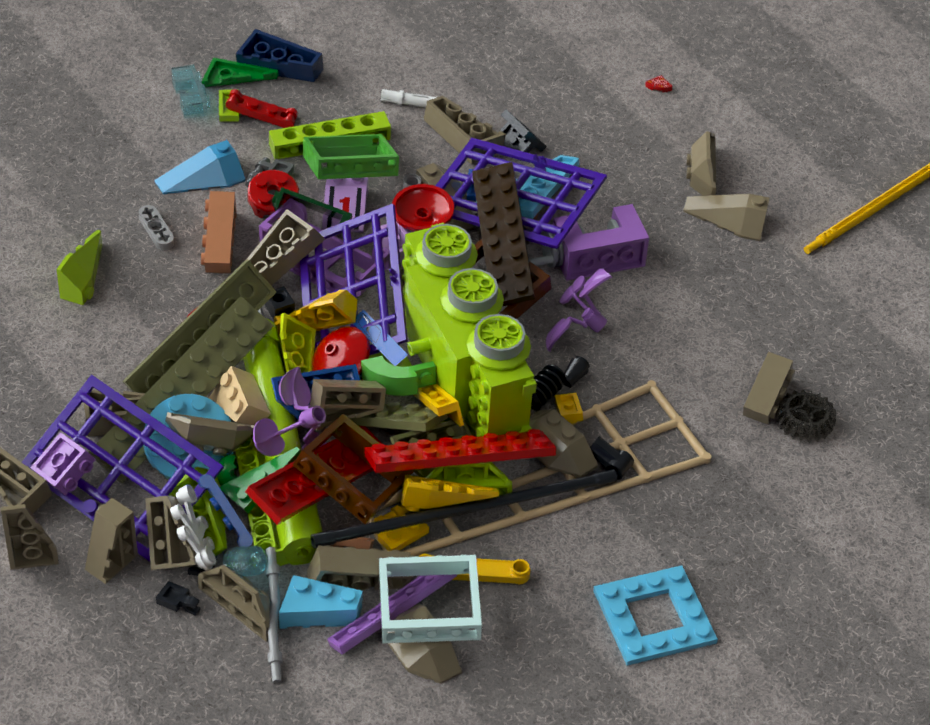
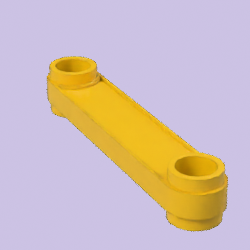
[418,554,531,584]

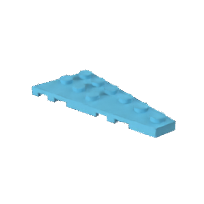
[475,155,579,219]

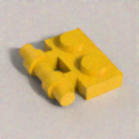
[374,505,429,551]

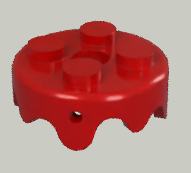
[247,170,299,220]

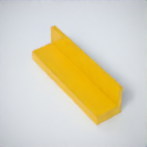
[414,384,464,427]

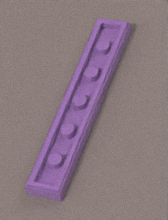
[327,574,457,654]

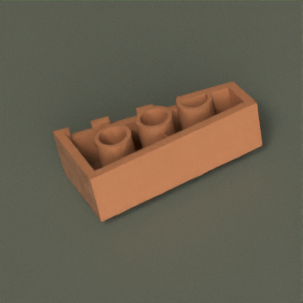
[201,191,237,273]

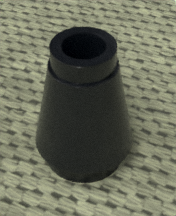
[563,356,590,388]

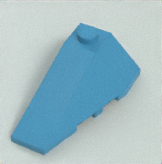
[154,140,246,194]

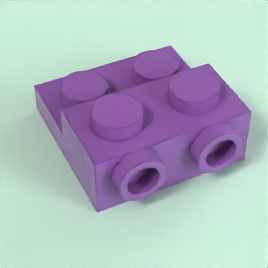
[30,432,96,496]

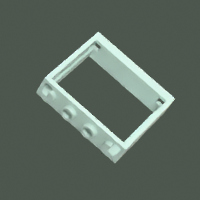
[379,555,482,643]

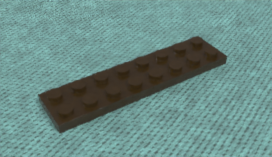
[472,162,535,307]

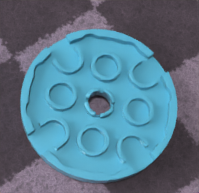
[143,394,233,480]

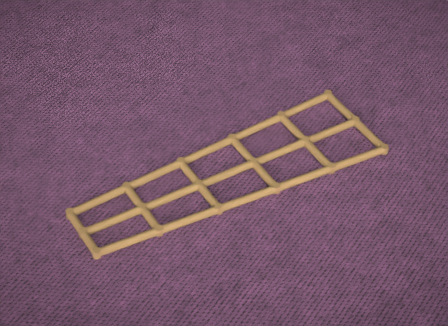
[364,380,711,557]

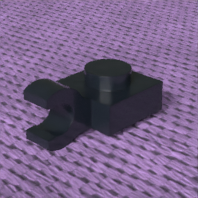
[155,581,201,616]

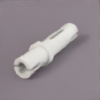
[381,89,437,108]

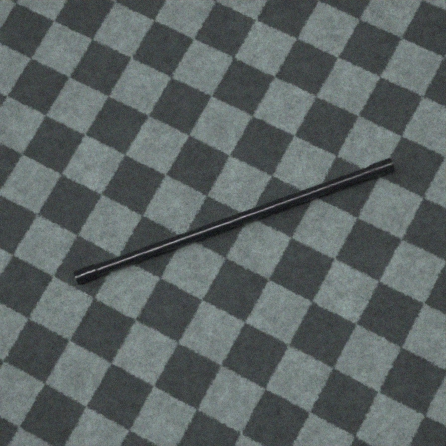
[310,469,617,548]

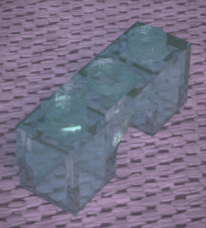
[171,64,210,119]

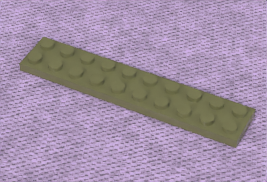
[88,296,274,484]

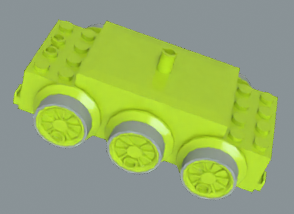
[402,223,537,437]

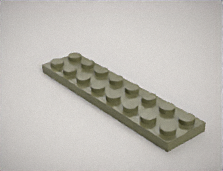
[122,260,276,393]

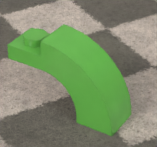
[361,356,437,396]

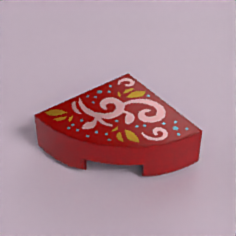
[645,76,673,92]

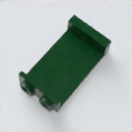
[272,187,352,239]

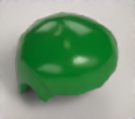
[217,454,239,486]

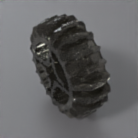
[776,389,836,444]

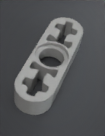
[139,205,174,250]

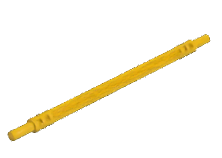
[804,163,930,254]

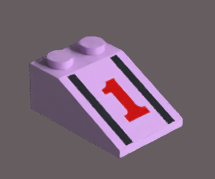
[322,177,368,233]

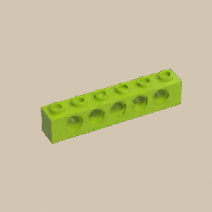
[269,111,391,159]

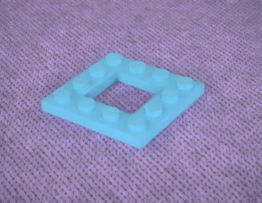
[593,565,718,666]

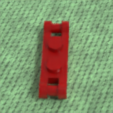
[225,89,298,128]

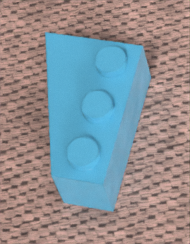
[279,575,363,629]

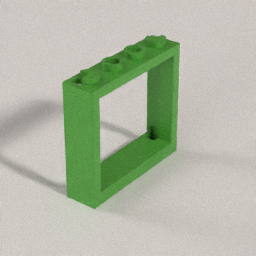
[303,134,399,180]

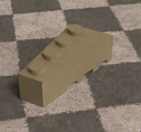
[424,96,506,164]
[307,545,413,591]

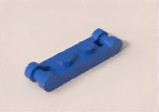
[198,474,253,548]

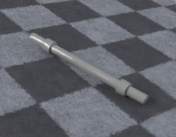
[265,547,283,683]

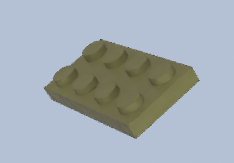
[351,402,448,432]

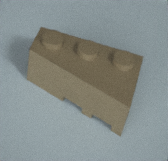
[743,352,795,424]
[310,379,386,431]
[145,496,198,571]

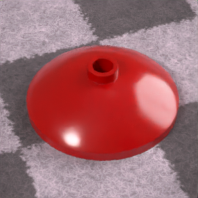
[392,184,454,231]
[312,326,370,374]

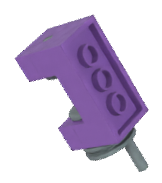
[529,204,649,281]

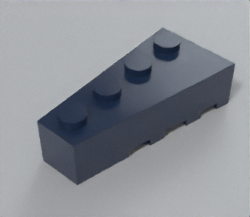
[236,29,324,82]

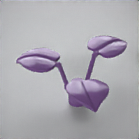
[546,269,612,352]
[253,367,327,456]

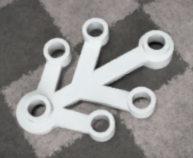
[170,484,216,571]

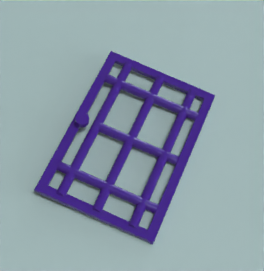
[435,138,607,249]
[300,203,408,355]
[22,374,224,562]

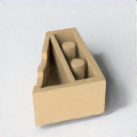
[209,366,271,425]

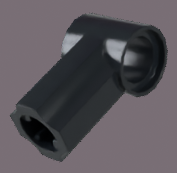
[590,436,634,480]

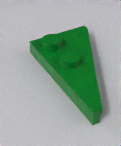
[202,57,278,87]
[220,447,301,513]

